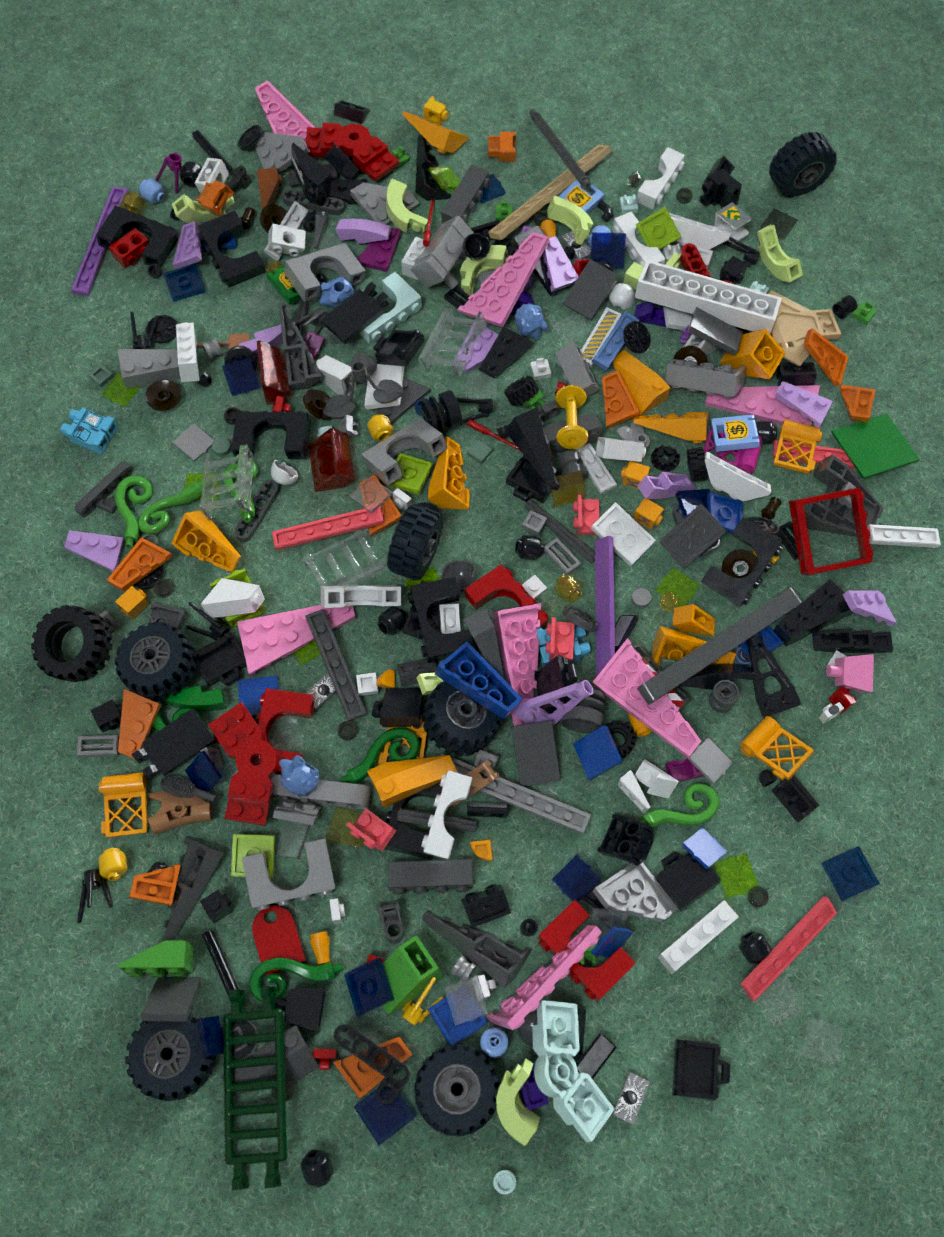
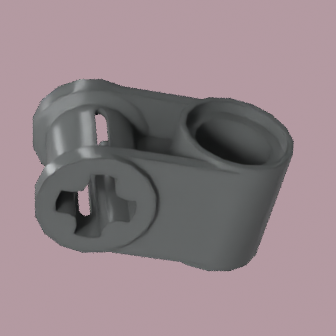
[377,900,404,944]

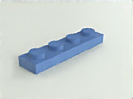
[591,311,639,371]

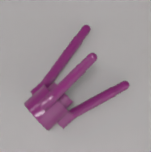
[155,153,182,194]

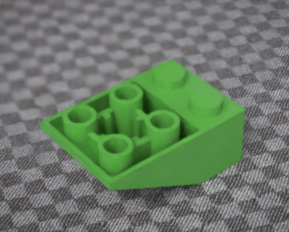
[367,935,443,1015]
[118,941,194,978]

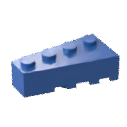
[435,641,523,719]

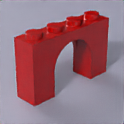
[465,565,548,630]
[253,688,315,774]
[538,900,636,1002]

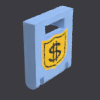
[557,180,605,214]
[711,415,760,452]

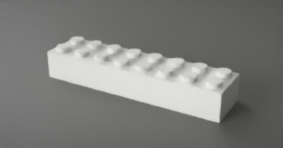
[635,260,782,334]

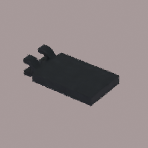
[321,282,389,344]
[132,708,216,780]

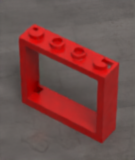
[789,488,873,575]

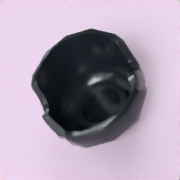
[462,233,491,260]

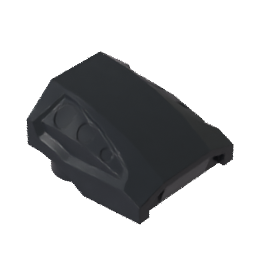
[597,814,654,866]

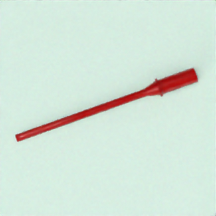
[422,199,434,247]
[467,419,520,451]

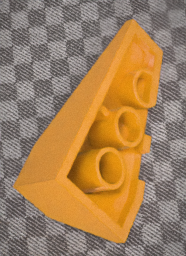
[402,111,469,154]
[612,350,670,416]
[633,412,709,443]
[428,436,470,510]
[171,510,241,572]
[651,626,737,667]
[367,755,458,808]

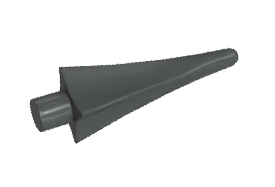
[314,211,328,249]

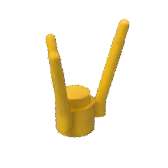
[401,977,444,1026]

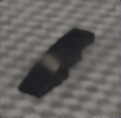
[812,629,893,653]
[679,664,755,690]

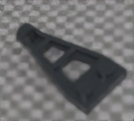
[746,636,801,718]

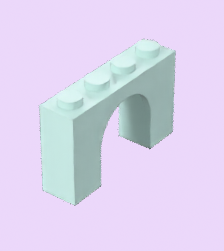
[359,272,422,344]

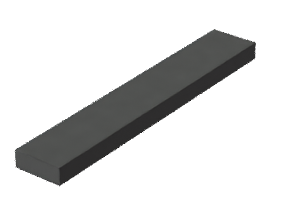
[305,609,367,722]

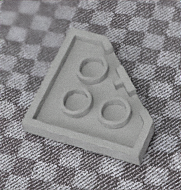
[254,132,309,174]
[350,182,419,225]
[593,862,679,922]

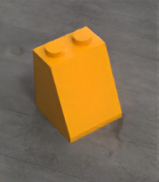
[720,328,785,379]

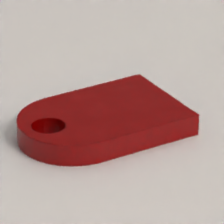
[252,906,306,976]

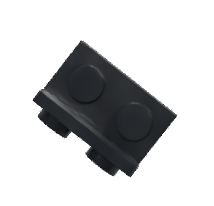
[461,884,511,928]

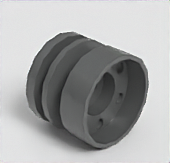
[560,688,606,733]

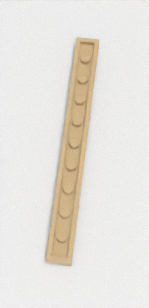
[488,145,611,240]

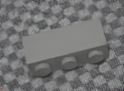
[555,342,599,397]

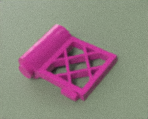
[704,429,763,474]

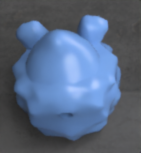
[319,277,354,309]
[514,303,548,341]
[279,755,320,797]

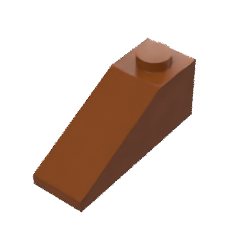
[257,167,283,209]

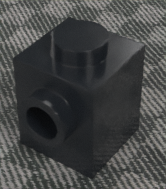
[720,256,747,284]
[90,699,122,733]
[200,890,233,923]

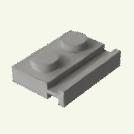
[273,799,321,825]

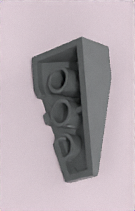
[221,1025,319,1096]

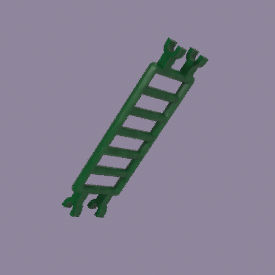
[223,986,287,1190]

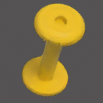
[555,385,588,449]

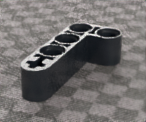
[334,1024,410,1105]

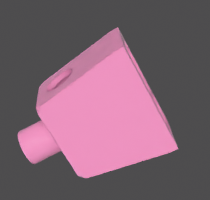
[826,654,874,693]

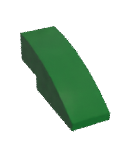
[163,686,227,712]

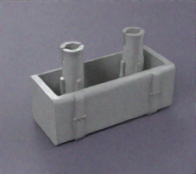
[411,216,474,289]

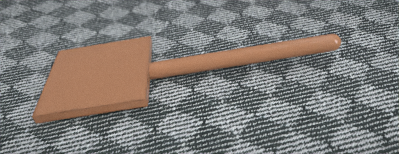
[197,333,250,349]

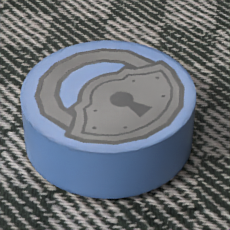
[735,647,750,666]

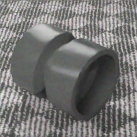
[558,450,587,485]
[709,680,739,713]

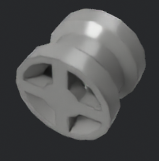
[202,338,222,360]
[451,955,477,983]

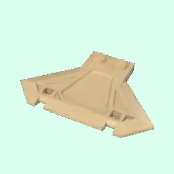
[768,290,841,367]

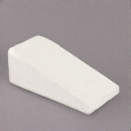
[618,770,650,814]

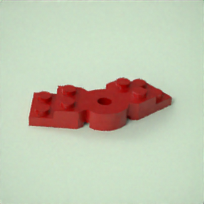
[306,123,400,182]
[208,702,279,826]

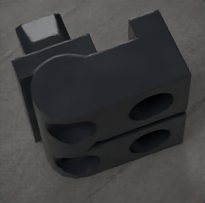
[699,170,742,209]

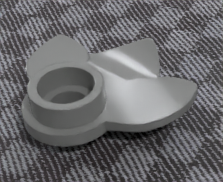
[616,422,650,448]

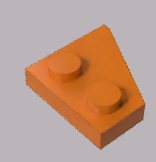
[840,385,876,422]
[129,864,181,906]

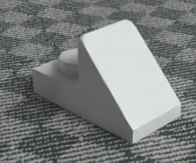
[634,759,679,798]

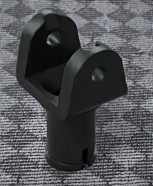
[226,166,252,192]

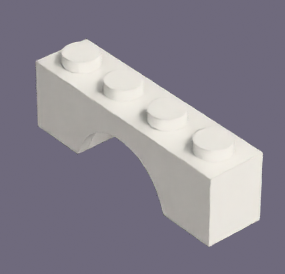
[637,147,685,210]
[612,211,666,267]
[176,322,200,382]
[321,584,401,608]
[421,770,473,860]
[658,900,739,975]

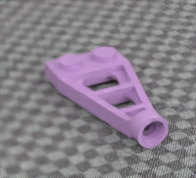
[514,680,593,726]

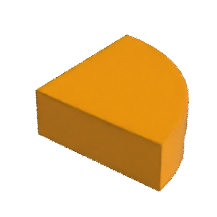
[376,670,395,689]
[470,840,493,861]

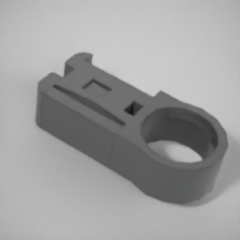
[539,401,561,422]

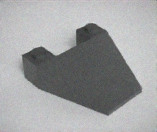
[803,455,884,537]
[464,608,505,680]

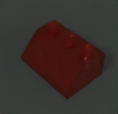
[257,341,290,405]
[308,428,355,492]

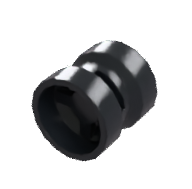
[832,295,857,319]

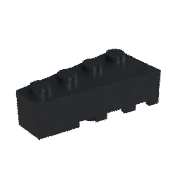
[774,579,854,646]

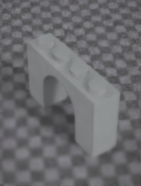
[284,243,365,302]
[361,418,448,486]
[242,838,336,911]

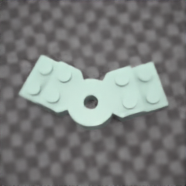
[532,1000,615,1142]

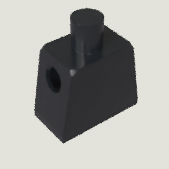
[274,988,326,1033]

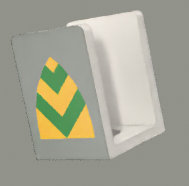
[714,202,751,244]

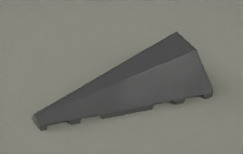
[278,302,322,391]
[159,837,224,943]
[422,911,531,988]

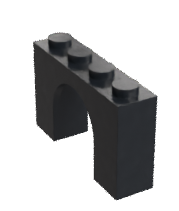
[96,205,178,269]
[197,211,265,288]
[231,411,311,459]
[701,517,784,607]
[407,577,474,663]
[385,782,443,860]

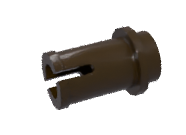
[240,207,255,229]
[761,497,782,520]

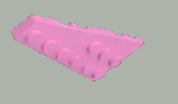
[255,80,315,142]
[457,232,549,328]
[704,385,820,425]
[492,603,541,726]
[237,605,355,677]
[592,638,701,758]
[486,925,602,1030]

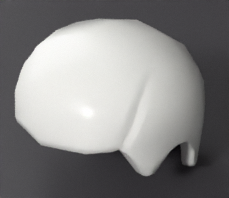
[608,283,635,310]
[270,460,298,485]

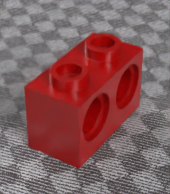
[109,228,149,269]

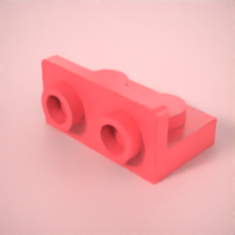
[573,494,599,535]
[545,617,574,662]
[346,808,397,851]

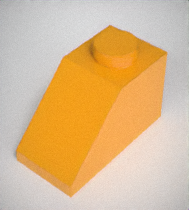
[672,604,715,636]

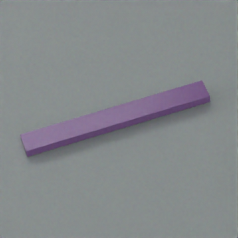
[71,186,129,297]
[595,535,615,677]

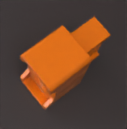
[488,132,516,162]
[196,180,234,216]

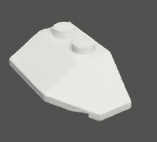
[669,213,732,250]
[705,451,771,501]

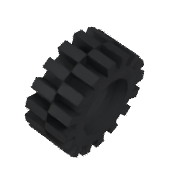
[504,376,539,406]
[687,447,708,482]
[606,720,636,758]

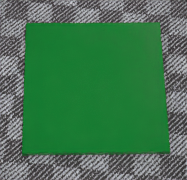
[831,414,920,479]

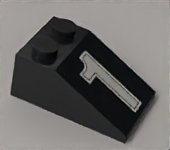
[291,143,331,206]

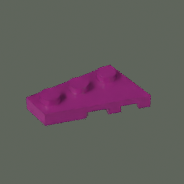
[357,227,402,272]

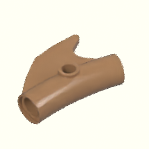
[148,791,213,835]

